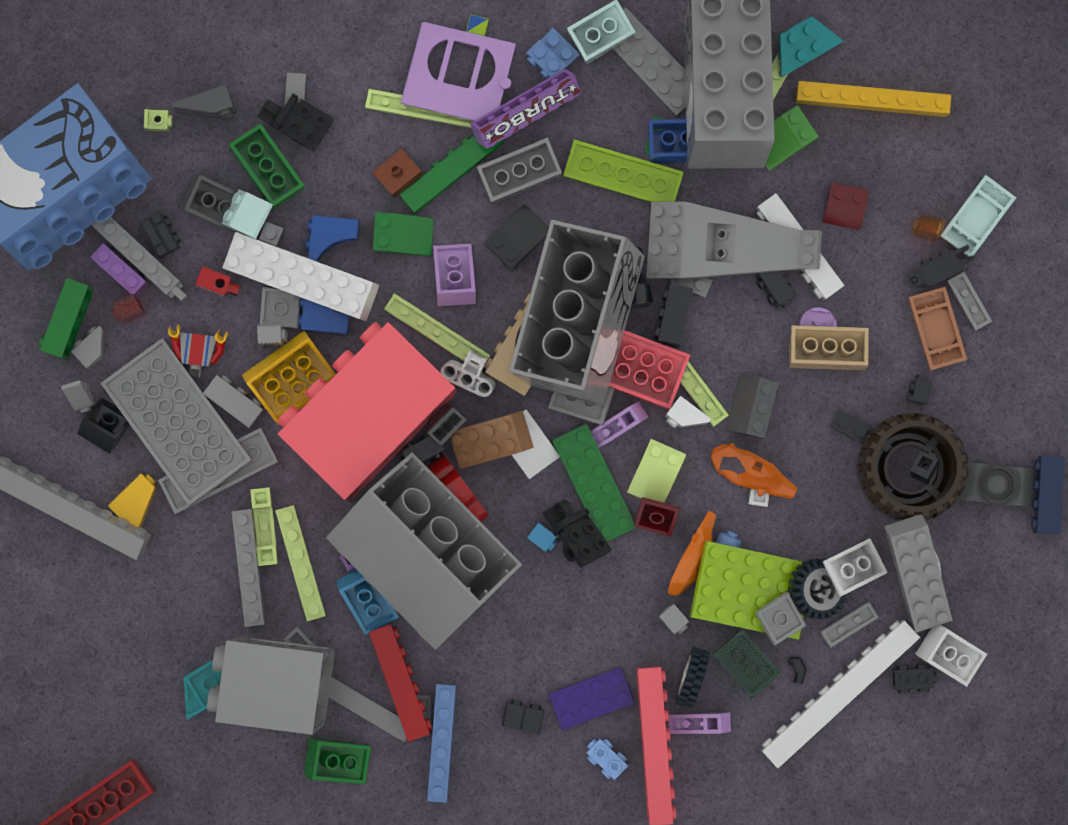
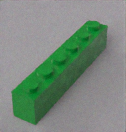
[400,136,504,215]

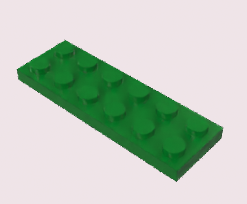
[552,424,637,542]

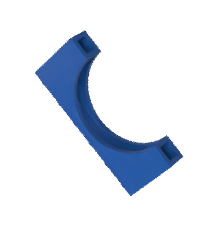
[298,215,359,335]

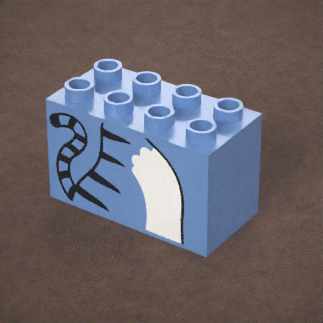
[0,83,152,271]

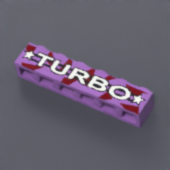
[470,69,581,149]

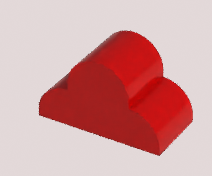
[427,454,489,522]

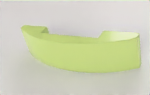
[250,487,278,566]

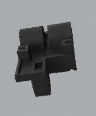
[257,93,334,152]
[543,500,612,568]

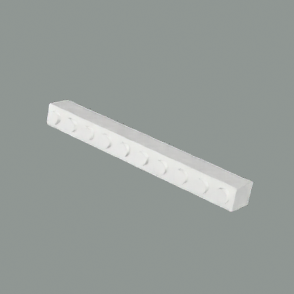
[761,620,920,768]

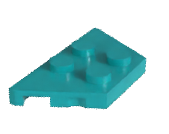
[778,16,843,77]
[183,660,222,720]

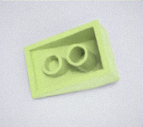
[627,439,686,503]

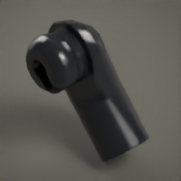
[788,656,807,684]

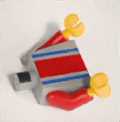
[168,325,228,378]

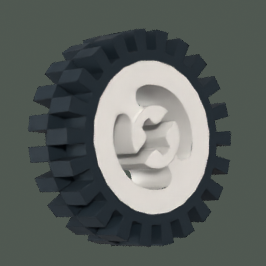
[675,646,710,709]

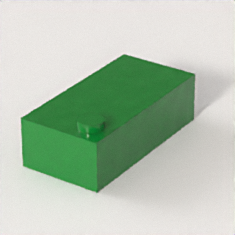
[229,123,304,211]
[39,278,94,361]

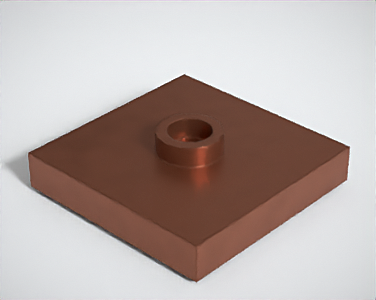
[372,148,424,198]

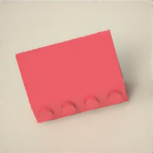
[609,330,690,410]

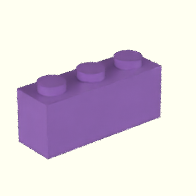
[90,243,149,298]

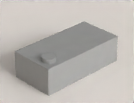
[477,138,563,204]

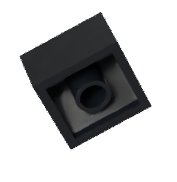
[77,398,130,454]

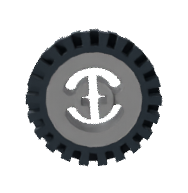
[788,559,849,619]

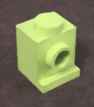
[144,109,173,132]

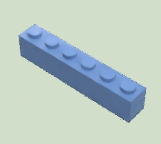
[427,683,456,803]

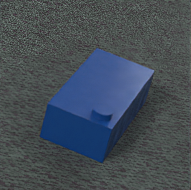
[648,119,687,163]

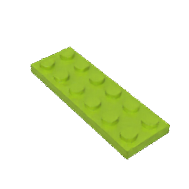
[563,139,684,203]

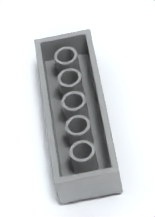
[884,514,953,633]

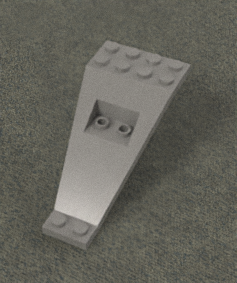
[646,202,822,279]

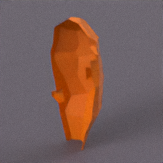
[711,443,797,499]
[667,511,716,596]

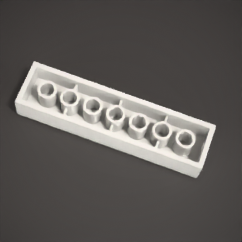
[222,232,380,321]

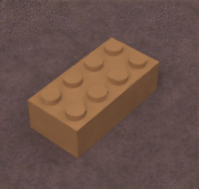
[450,410,534,469]

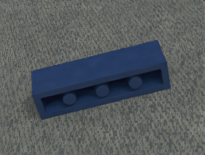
[1031,456,1065,534]

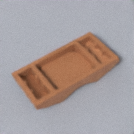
[908,287,967,371]

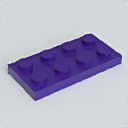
[549,667,634,730]

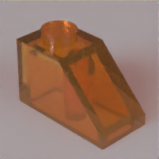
[911,215,946,242]

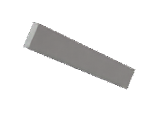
[322,671,407,742]

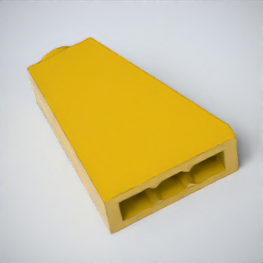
[108,473,157,527]

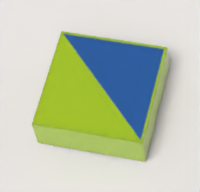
[466,14,489,36]

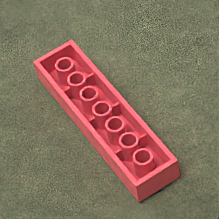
[636,666,676,825]

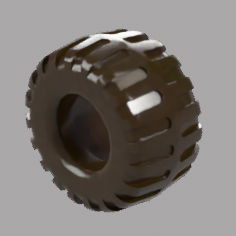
[857,413,969,521]

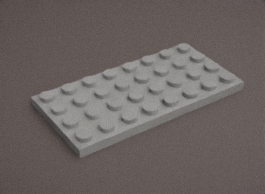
[100,338,252,506]

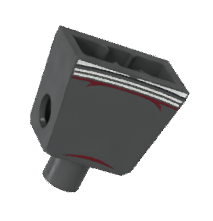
[427,403,467,446]

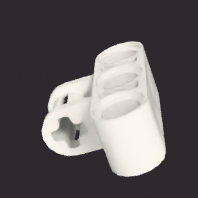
[441,350,496,397]

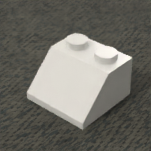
[665,396,711,428]

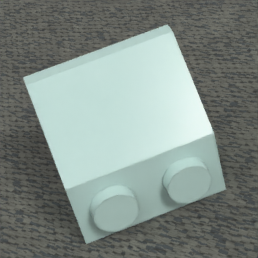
[221,190,273,239]

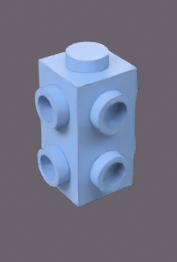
[586,738,628,780]

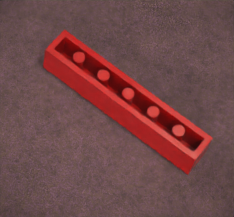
[369,624,433,742]

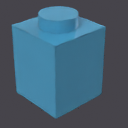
[527,523,557,552]

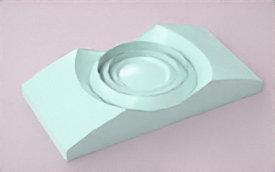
[940,175,1017,257]

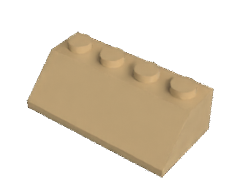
[789,325,869,371]

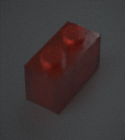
[112,294,147,324]

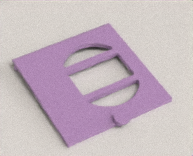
[400,22,516,121]

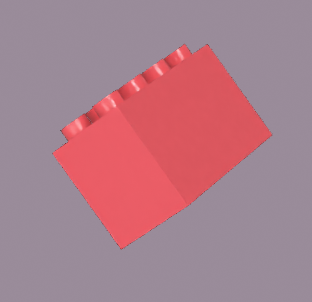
[277,322,457,502]

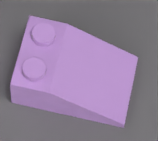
[433,244,476,306]

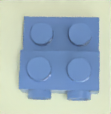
[526,28,580,79]

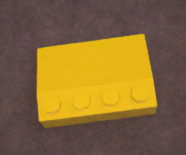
[242,331,336,425]

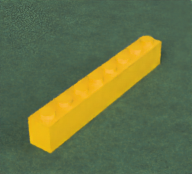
[795,81,951,117]

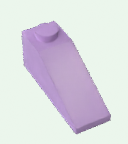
[590,401,649,448]
[668,712,731,734]

